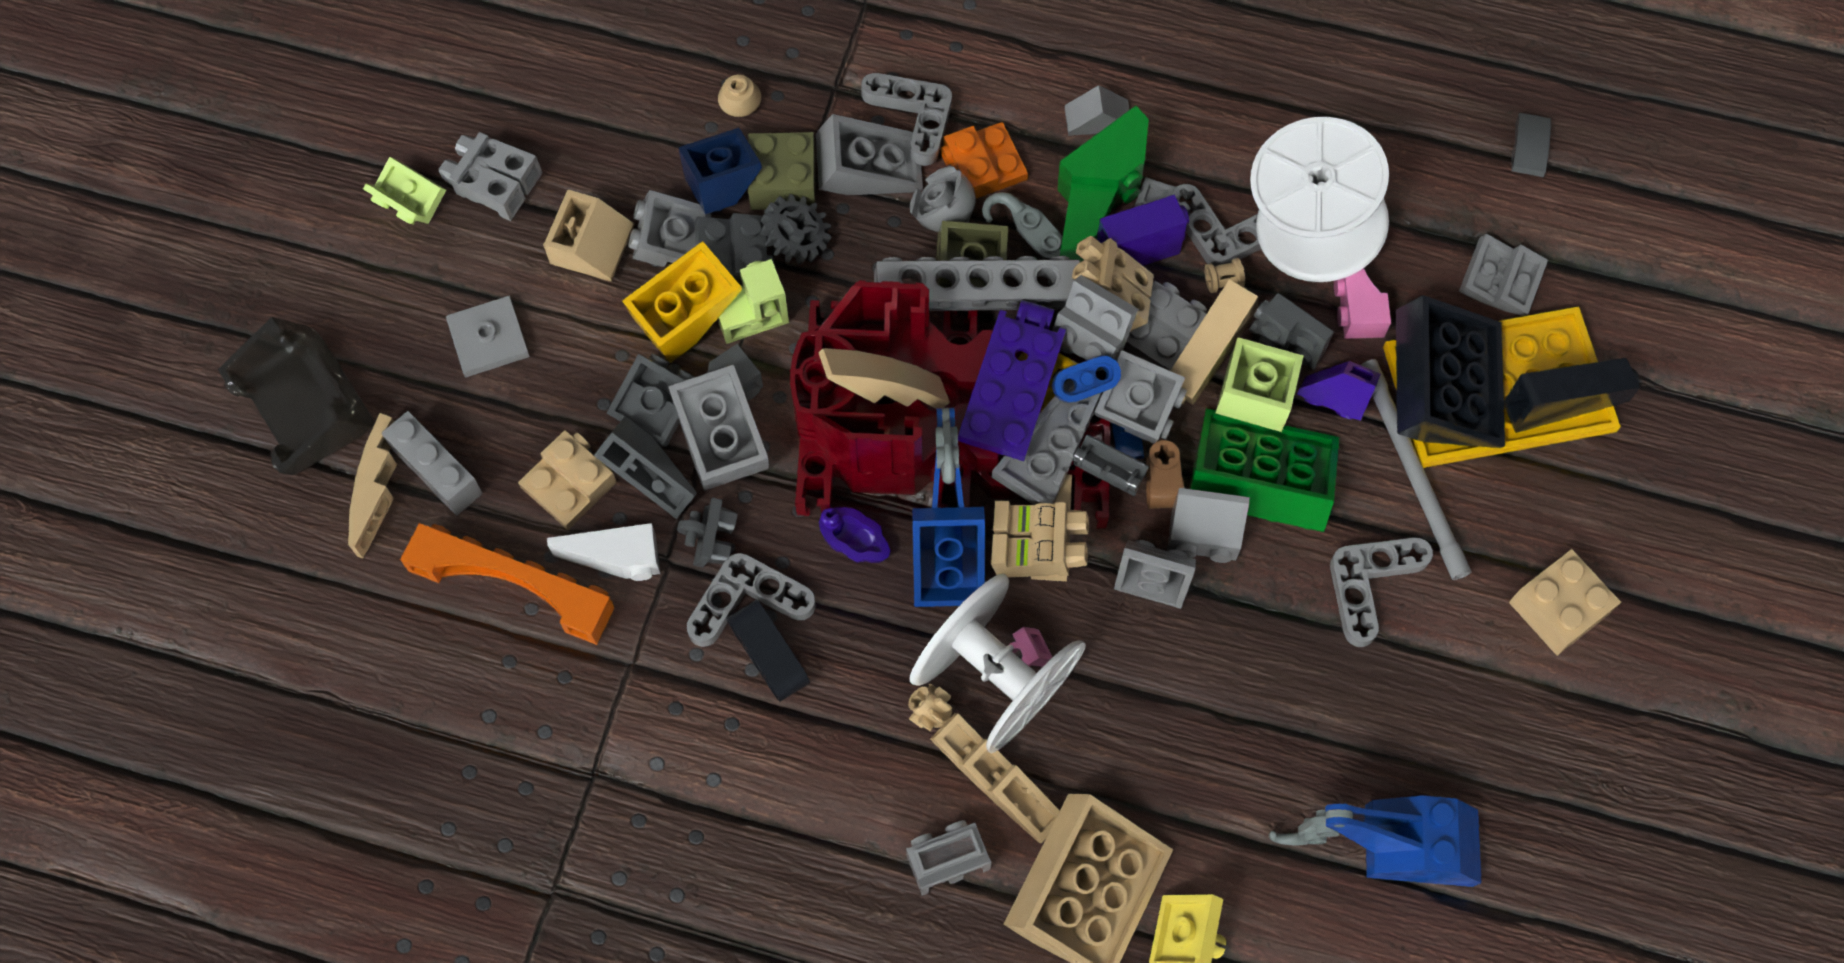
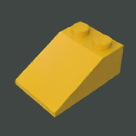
[622,241,742,363]

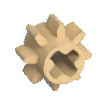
[908,684,952,731]

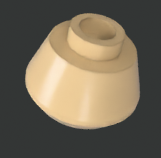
[718,75,761,117]

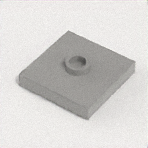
[446,295,530,378]

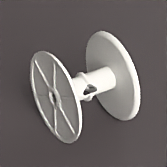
[1250,117,1389,282]
[910,573,1086,753]

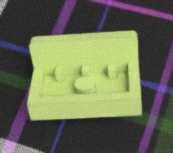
[363,157,446,225]

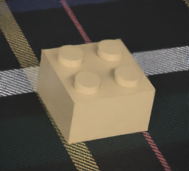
[1509,549,1621,656]

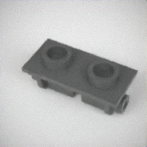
[1072,434,1149,496]

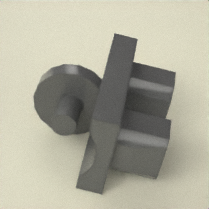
[677,498,738,568]

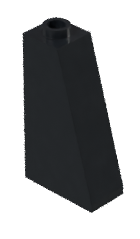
[1504,358,1640,433]

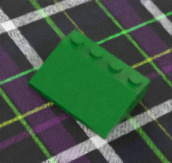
[1190,408,1340,532]

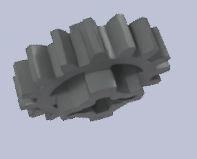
[760,194,831,265]

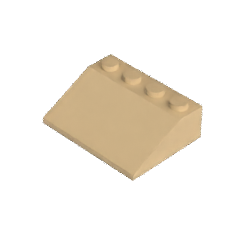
[1003,794,1173,963]

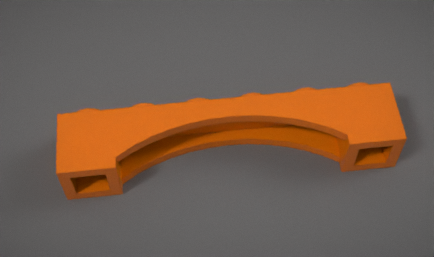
[400,523,614,645]

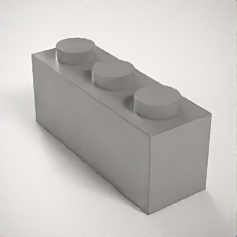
[381,411,483,516]

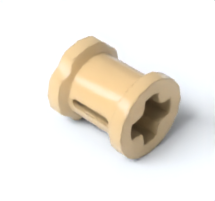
[1204,258,1245,293]

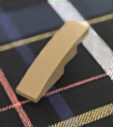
[818,348,950,409]
[348,413,397,558]
[930,713,1060,843]

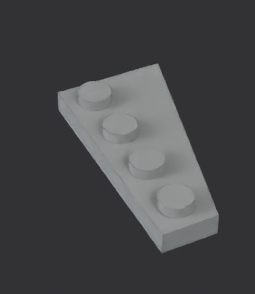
[992,379,1101,505]

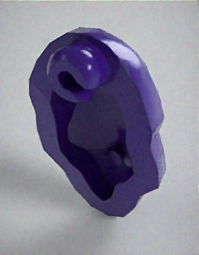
[819,507,890,563]

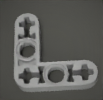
[861,73,952,166]
[1172,184,1261,266]
[1330,538,1433,647]
[687,553,816,647]

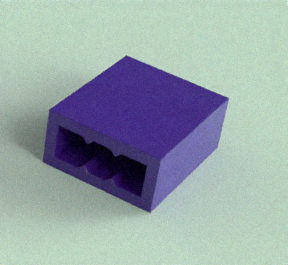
[1097,194,1189,266]

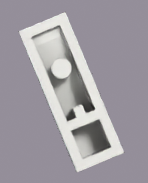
[547,523,660,581]

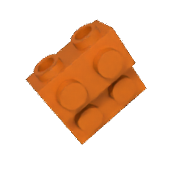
[940,122,1028,199]

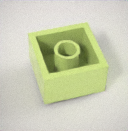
[1216,337,1304,432]

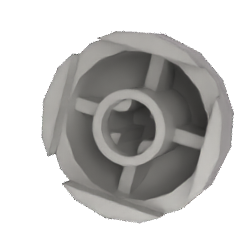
[910,166,976,232]

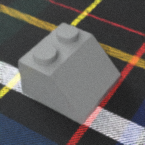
[1167,488,1250,563]

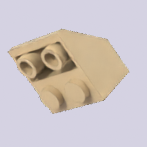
[543,190,635,281]

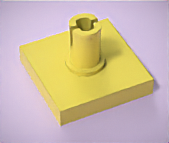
[1149,894,1226,963]

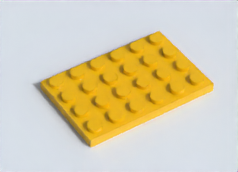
[1383,306,1621,468]

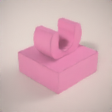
[1009,627,1052,667]

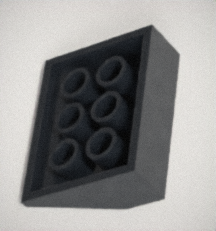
[1396,295,1505,448]

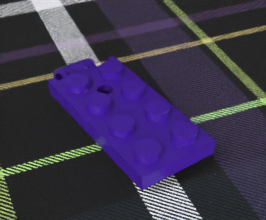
[958,300,1066,461]

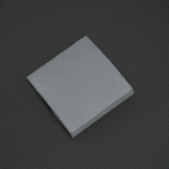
[1459,234,1548,316]

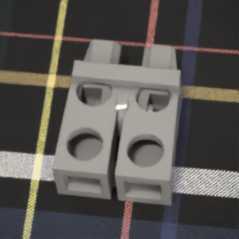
[439,132,543,221]

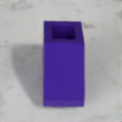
[1297,361,1381,421]

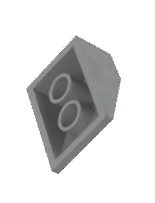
[816,114,923,195]
[668,364,769,491]
[1114,540,1196,609]

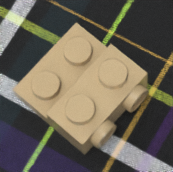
[518,430,617,530]

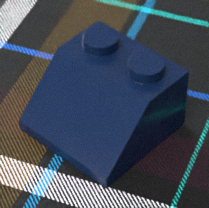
[678,128,762,214]

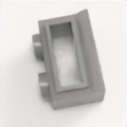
[906,820,992,896]

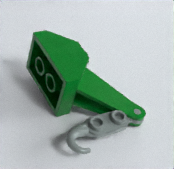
[982,106,1149,262]

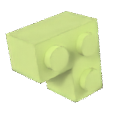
[717,259,789,344]

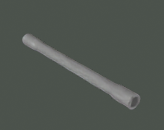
[1361,359,1472,580]

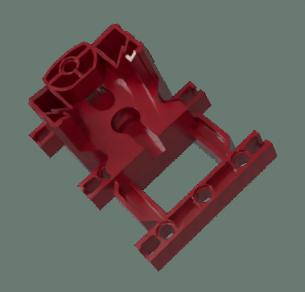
[790,280,1110,529]

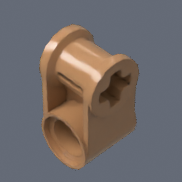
[1146,440,1184,509]

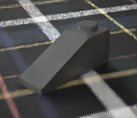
[594,416,697,519]

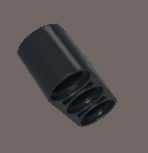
[726,599,810,702]

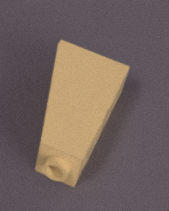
[1170,279,1259,405]

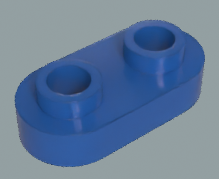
[1052,356,1121,403]

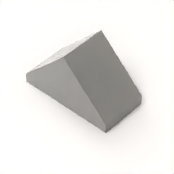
[1064,85,1129,136]

